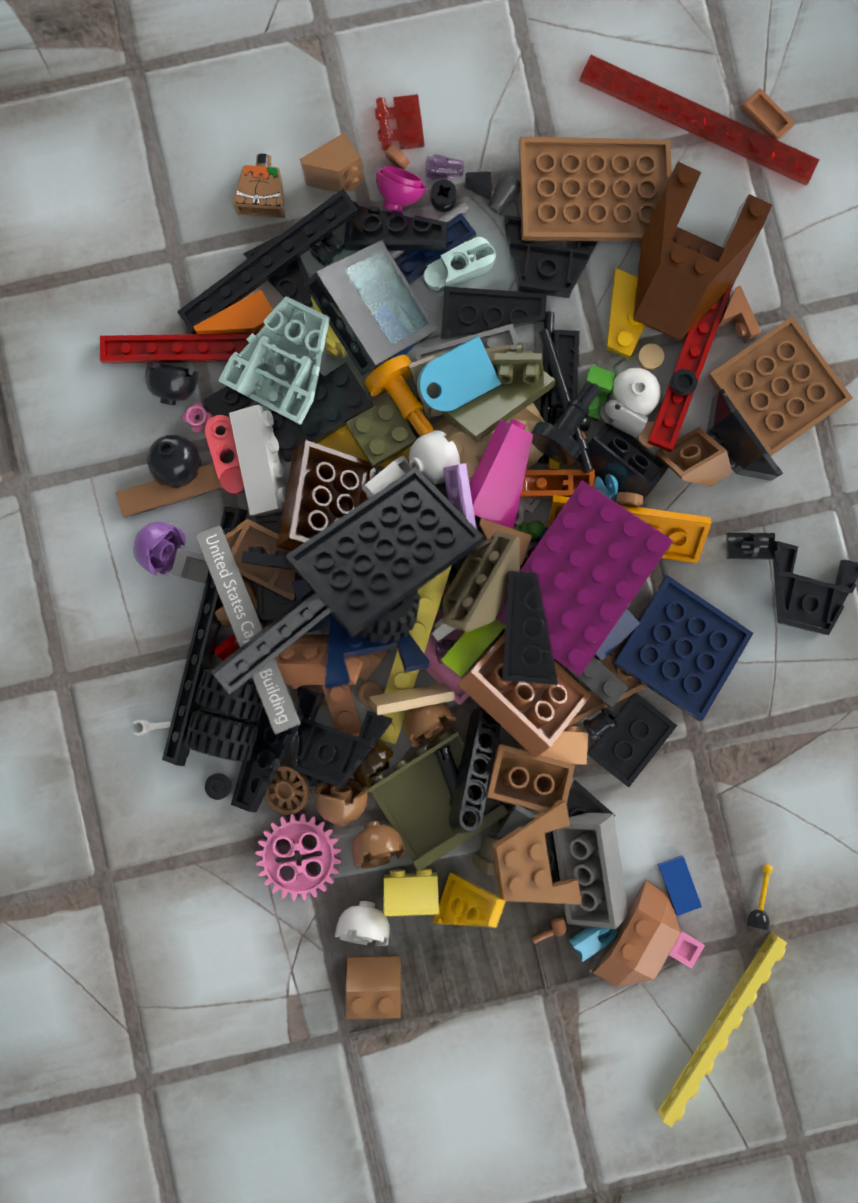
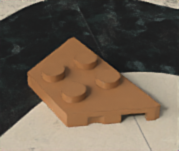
[201,519,295,601]

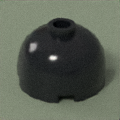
[145,363,199,405]
[147,435,201,488]

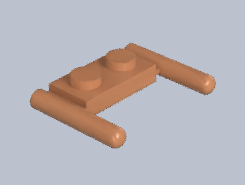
[289,685,362,737]

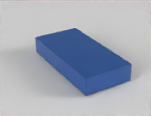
[657,855,702,916]

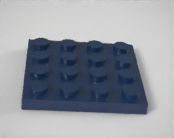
[612,575,753,721]

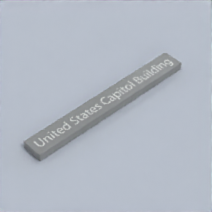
[195,525,301,735]

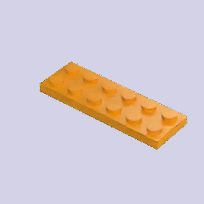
[546,495,711,563]

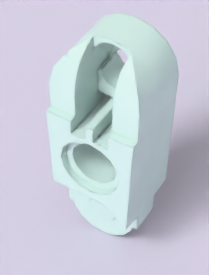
[424,237,496,291]

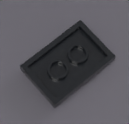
[587,693,677,787]

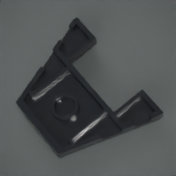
[503,215,599,298]
[772,541,858,635]
[293,687,393,788]

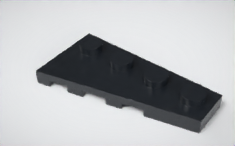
[344,202,448,251]
[231,706,304,813]

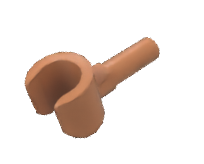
[532,917,567,943]

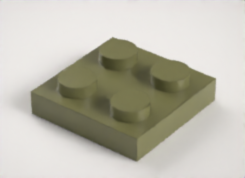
[346,397,417,468]

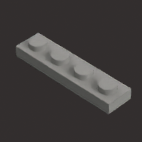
[414,324,518,361]

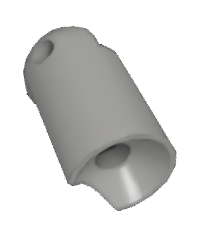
[600,399,648,438]

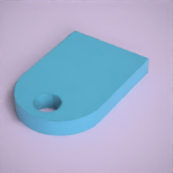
[417,336,501,411]

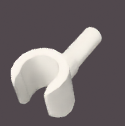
[132,719,171,736]

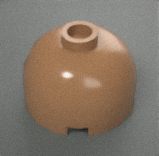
[403,702,457,747]
[315,779,368,826]
[352,821,406,869]

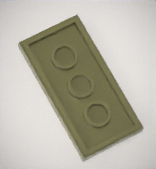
[443,371,556,442]

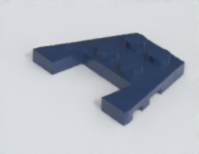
[324,609,430,689]

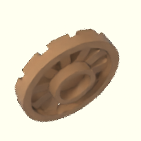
[265,764,311,815]

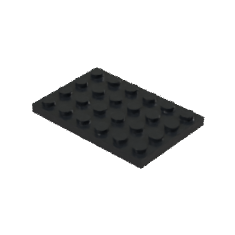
[285,467,484,637]

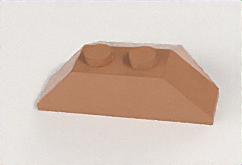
[275,634,363,685]
[593,880,681,987]

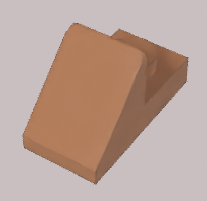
[718,285,761,343]

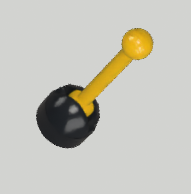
[747,864,773,930]

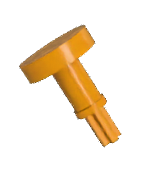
[364,355,434,437]

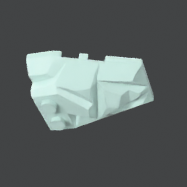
[218,297,330,425]

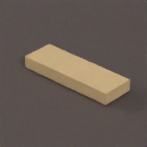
[369,682,454,715]

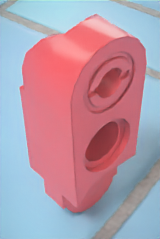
[205,415,245,495]

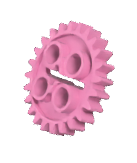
[255,813,342,901]

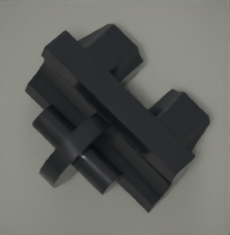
[726,533,775,560]

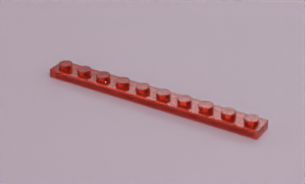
[579,55,820,186]

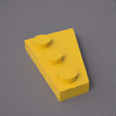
[433,872,505,927]

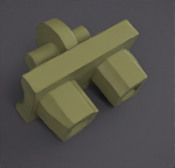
[494,343,544,384]

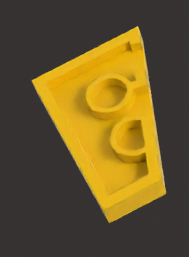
[606,268,645,359]

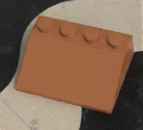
[457,632,591,758]

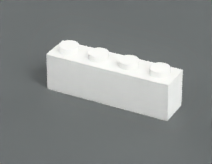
[229,405,287,516]

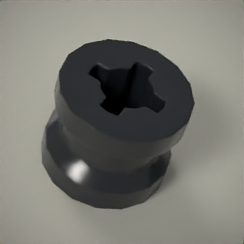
[431,179,456,212]

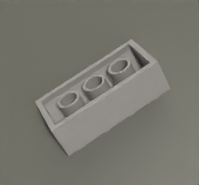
[553,813,629,929]

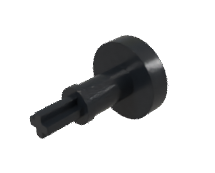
[530,381,600,465]

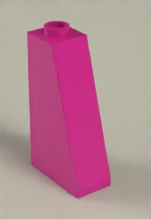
[469,419,533,529]

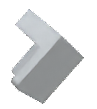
[171,548,209,583]

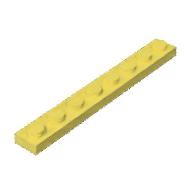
[380,566,451,744]
[657,931,787,1128]

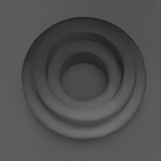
[205,773,232,800]

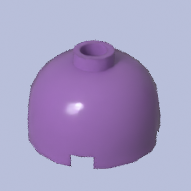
[133,522,186,575]

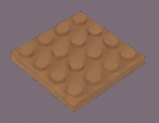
[708,316,853,456]

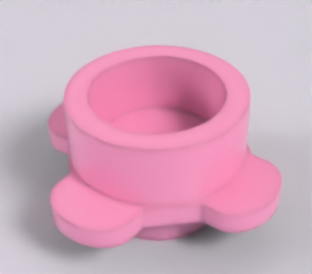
[182,402,213,433]

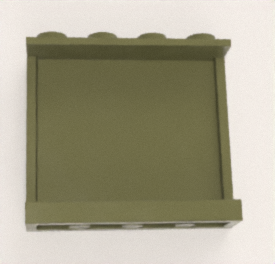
[367,730,509,871]

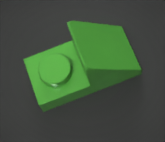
[583,365,615,422]

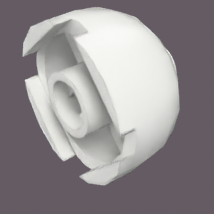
[608,368,661,417]
[409,430,460,485]
[335,901,390,946]

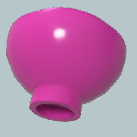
[376,166,426,212]

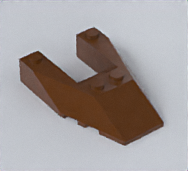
[633,162,772,341]

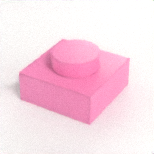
[669,930,705,969]

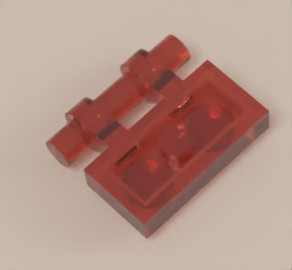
[374,94,425,151]

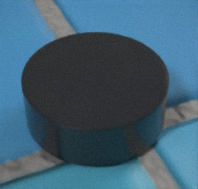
[669,369,697,397]

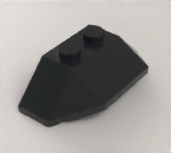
[706,389,783,481]

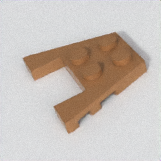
[492,800,582,904]

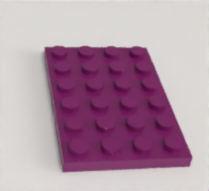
[495,480,673,676]

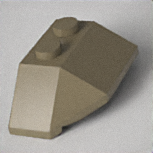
[443,531,520,632]

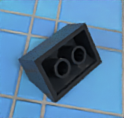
[577,422,669,500]

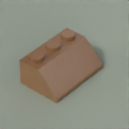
[486,744,575,813]

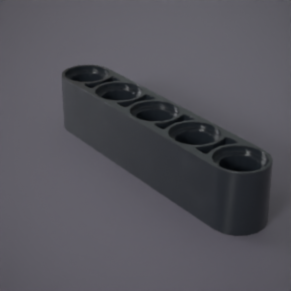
[449,707,501,834]

